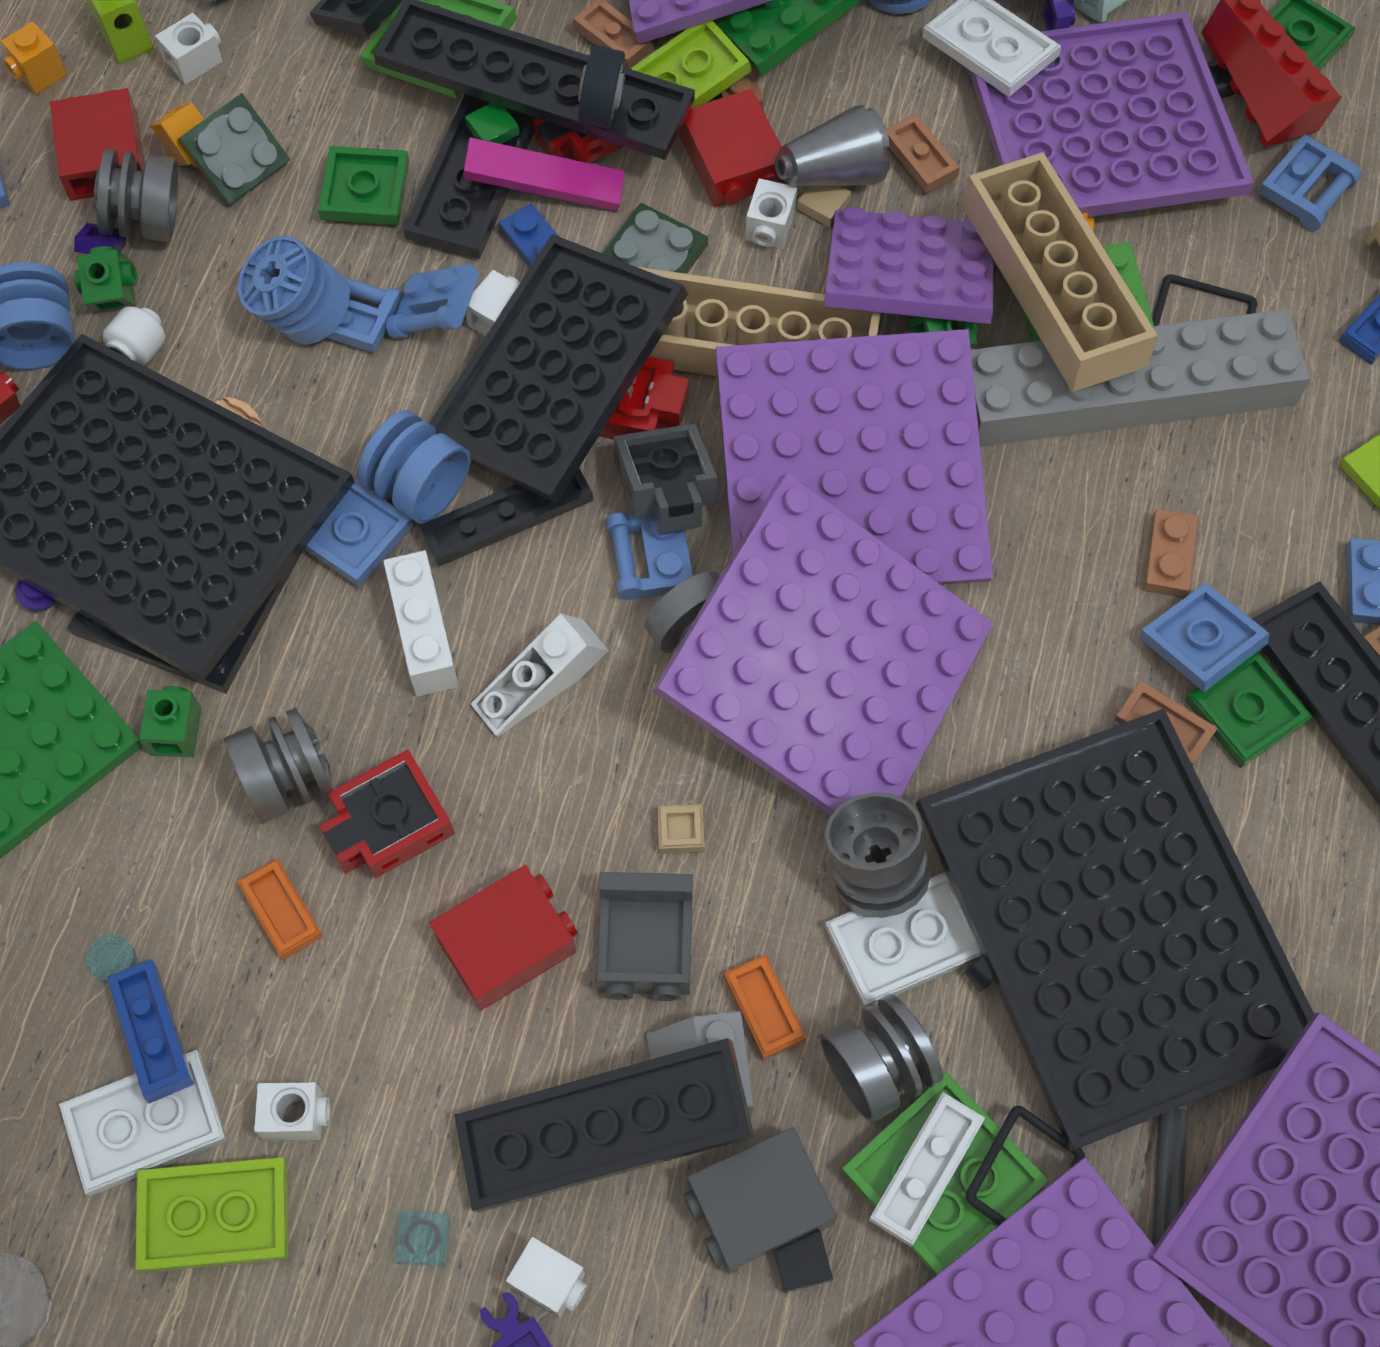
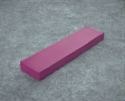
[463,137,625,212]

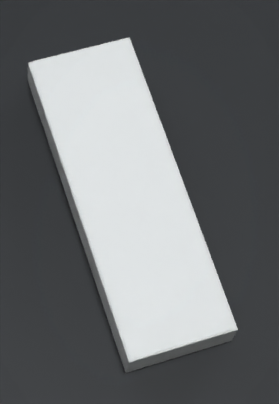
[869,1092,985,1247]

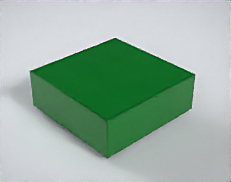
[465,103,520,144]

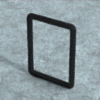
[1152,274,1257,326]
[966,1105,1085,1225]

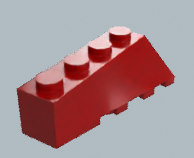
[1201,0,1342,148]

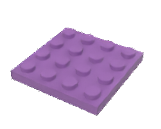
[824,207,993,324]

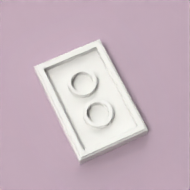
[922,0,1061,97]
[825,872,983,1008]
[59,1050,228,1197]

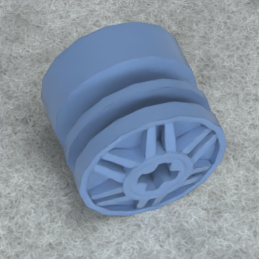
[238,235,350,345]
[0,262,76,370]
[357,410,471,524]

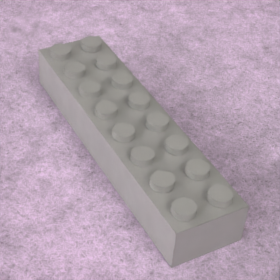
[971,309,1310,447]

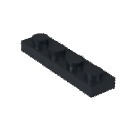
[420,468,593,567]

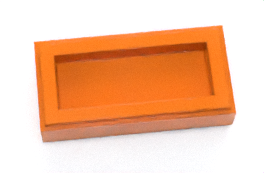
[237,858,323,960]
[724,954,806,1061]

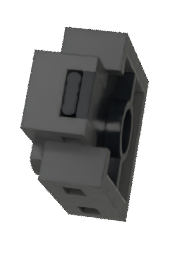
[614,423,718,534]

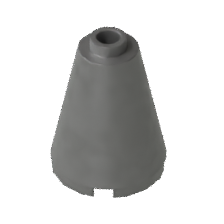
[775,105,890,186]

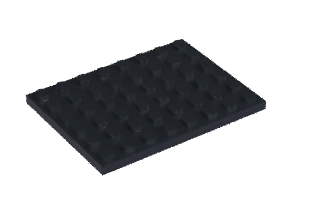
[0,334,355,682]
[916,709,1314,1152]

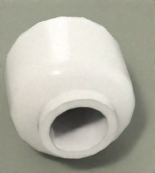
[103,306,166,366]

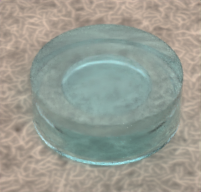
[86,935,137,984]

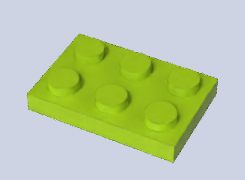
[631,20,752,108]
[135,1157,289,1273]

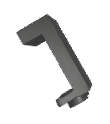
[595,872,693,1001]
[683,1127,837,1275]

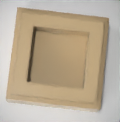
[797,186,852,227]
[658,804,705,854]

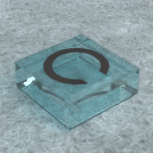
[395,1211,451,1267]

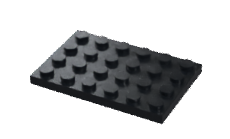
[429,234,688,503]

